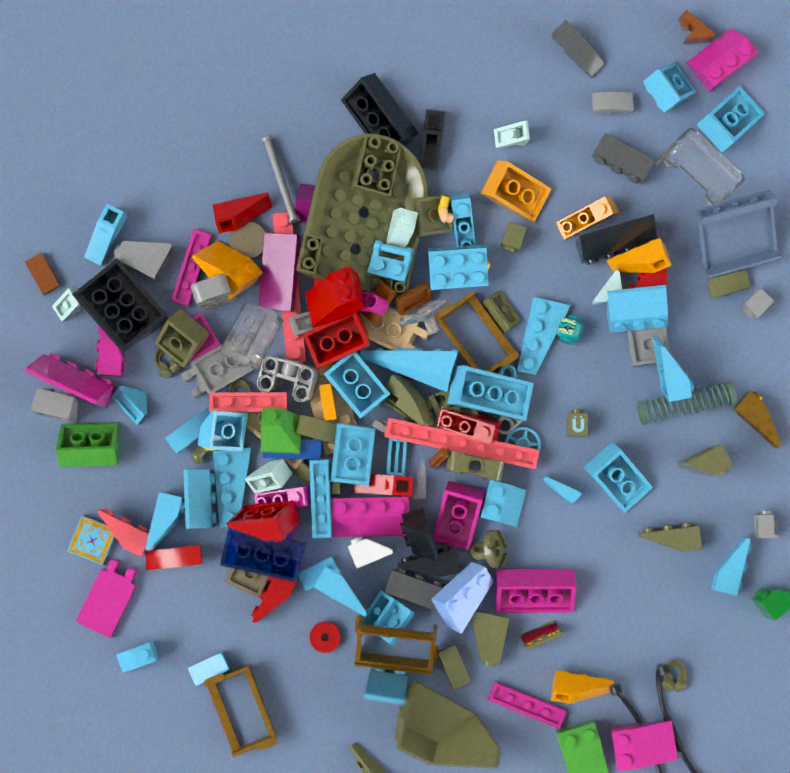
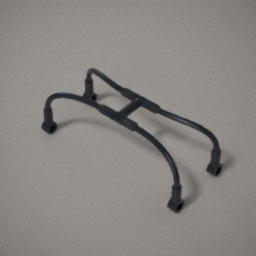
[609,664,697,773]

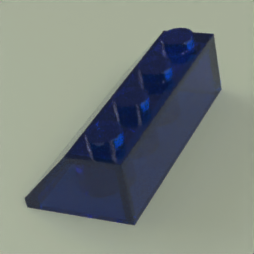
[220,527,307,583]

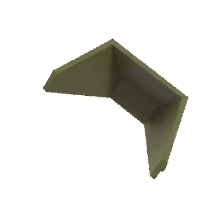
[394,680,502,769]

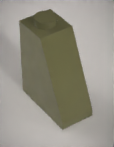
[471,610,509,667]

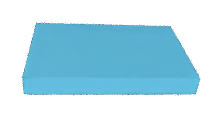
[330,423,376,486]

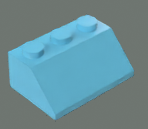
[607,285,668,332]
[324,352,391,419]
[184,469,217,529]

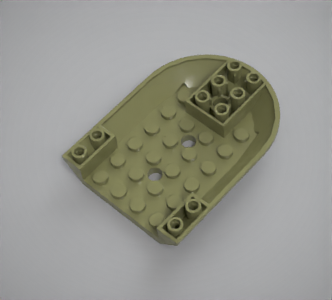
[296,134,428,298]

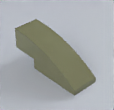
[385,375,434,426]

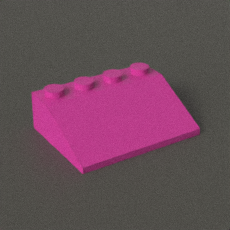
[24,353,116,408]

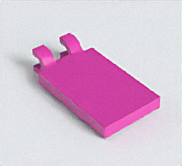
[75,559,138,638]

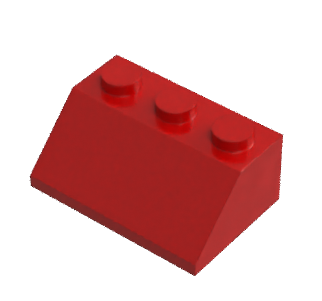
[303,312,370,369]

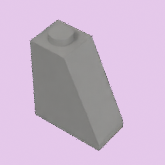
[114,241,175,281]

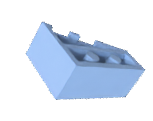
[431,562,494,634]

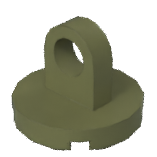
[470,529,508,568]

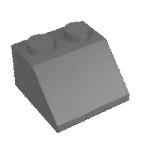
[31,386,78,424]

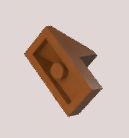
[678,10,715,44]

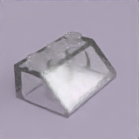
[219,303,284,370]

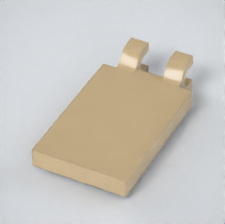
[360,306,429,351]

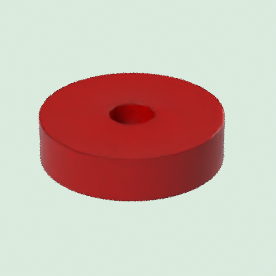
[309,621,341,653]

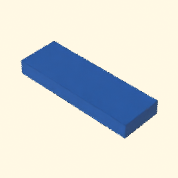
[263,440,322,460]

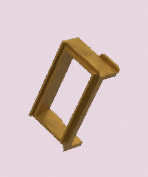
[434,291,519,373]
[354,614,439,675]
[204,665,277,757]

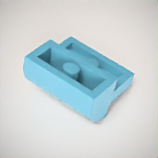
[363,590,415,646]

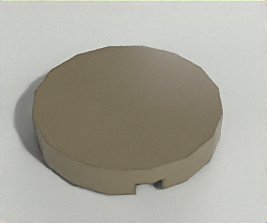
[229,222,265,259]

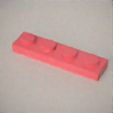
[209,392,287,413]

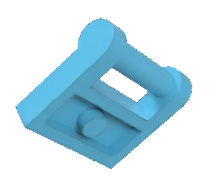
[367,240,414,283]

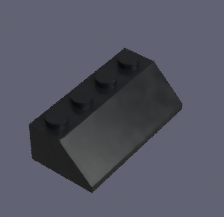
[341,73,419,146]
[575,214,657,265]

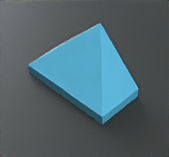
[112,386,147,425]

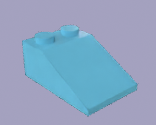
[697,86,765,152]
[652,336,694,402]
[583,442,653,513]
[145,492,185,551]
[313,565,367,616]

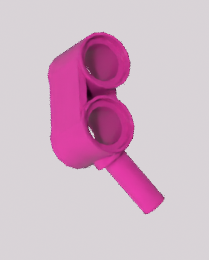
[360,291,388,315]

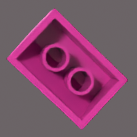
[686,28,758,92]

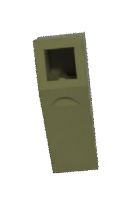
[638,522,702,552]

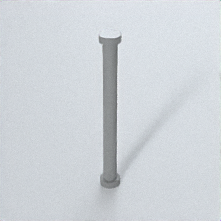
[261,136,300,223]

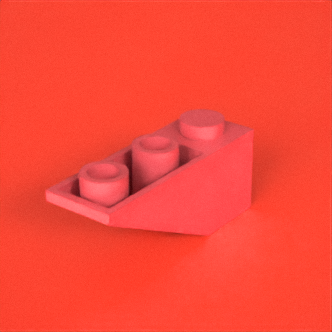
[97,507,150,556]

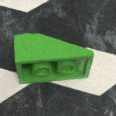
[555,720,609,773]

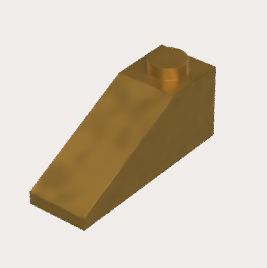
[732,391,782,448]

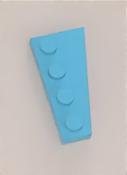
[517,297,571,376]
[213,447,252,528]

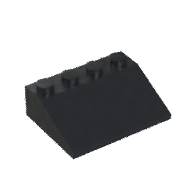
[72,259,168,353]

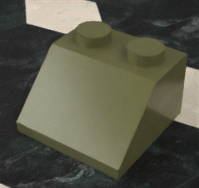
[154,309,210,368]

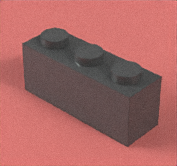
[592,133,655,184]
[384,567,444,611]

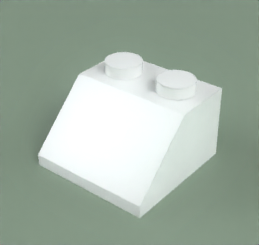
[348,536,393,568]

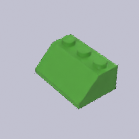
[56,423,120,467]

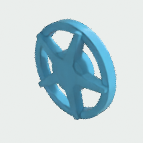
[505,427,541,452]

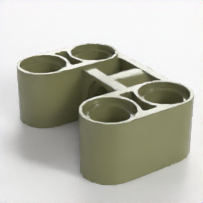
[445,451,505,482]

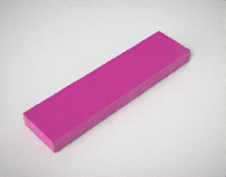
[171,229,213,307]
[488,681,567,729]

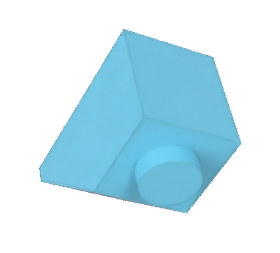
[116,641,159,673]

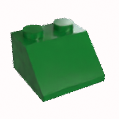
[752,588,790,621]

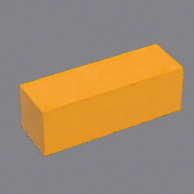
[319,383,337,421]

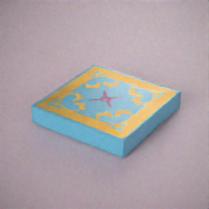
[67,515,115,565]

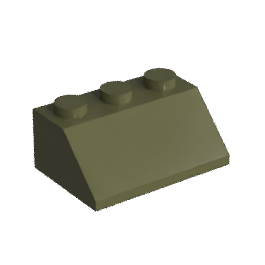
[677,444,733,477]

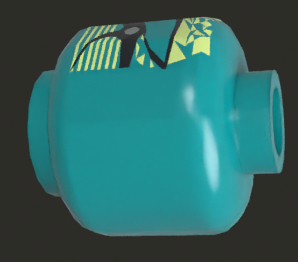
[557,315,585,345]

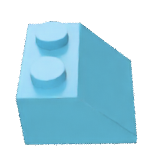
[643,62,697,113]
[198,410,248,451]
[479,480,526,527]

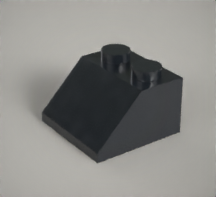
[400,508,440,562]

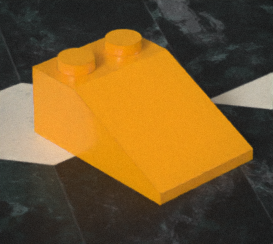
[480,160,551,222]
[192,241,263,300]

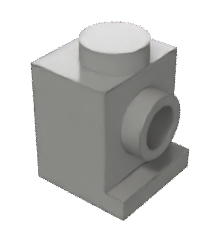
[754,511,778,538]

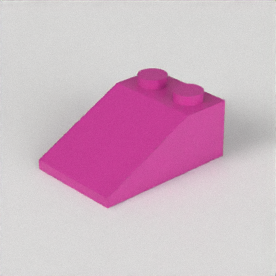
[433,480,485,551]
[612,720,678,771]

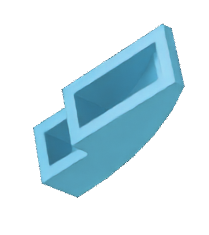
[165,407,210,454]

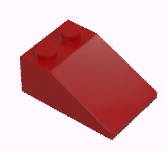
[306,266,366,328]
[226,500,300,542]

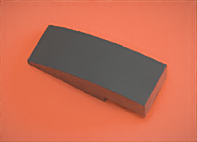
[551,20,605,78]

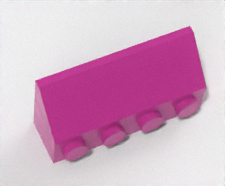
[331,497,409,537]
[496,569,576,613]

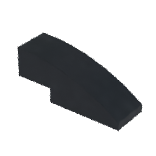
[419,109,445,170]

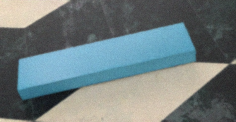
[309,460,332,538]

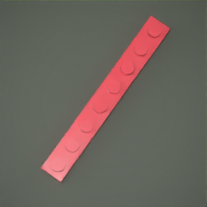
[273,212,306,363]
[384,418,539,469]

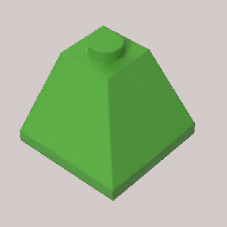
[261,408,301,454]

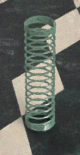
[636,381,737,425]

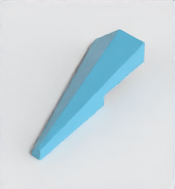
[359,348,458,392]

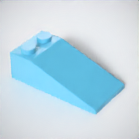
[447,366,534,421]
[364,668,408,704]

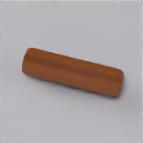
[429,447,450,469]

